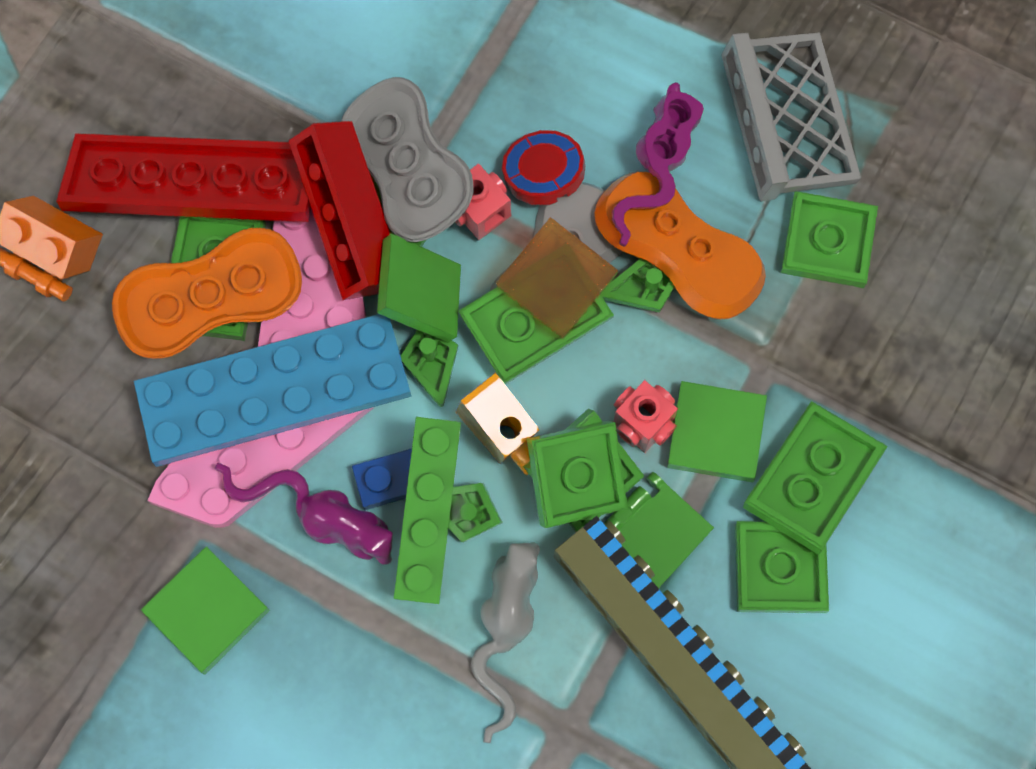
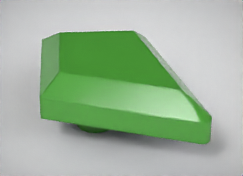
[599,258,675,313]
[401,330,458,407]
[448,483,503,543]

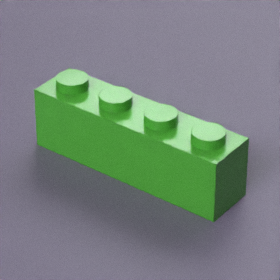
[394,417,461,604]

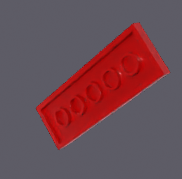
[56,133,311,222]

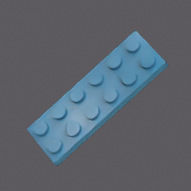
[134,314,412,467]

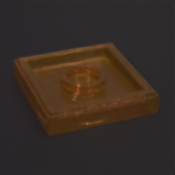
[496,217,618,340]

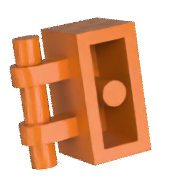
[0,195,103,302]

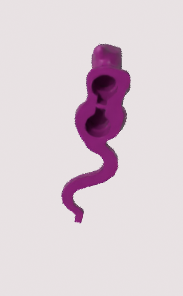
[612,82,704,247]
[215,463,393,565]

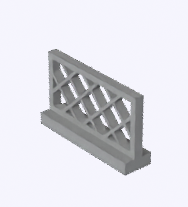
[721,32,861,201]

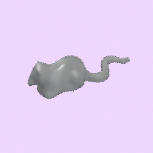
[471,542,540,743]

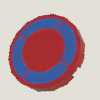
[502,130,586,205]

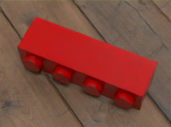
[289,121,391,300]

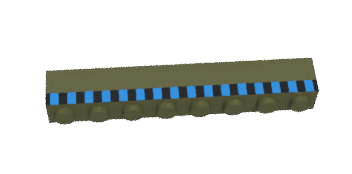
[554,516,811,769]

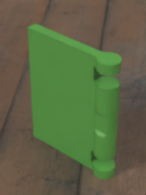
[603,472,714,589]

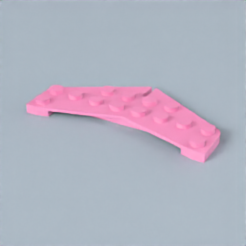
[147,209,374,528]

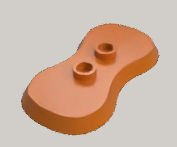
[594,172,766,319]
[112,228,302,359]

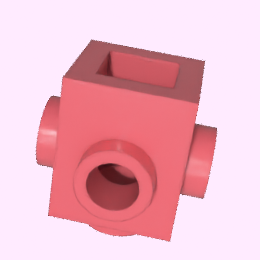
[455,163,511,240]
[613,380,678,453]

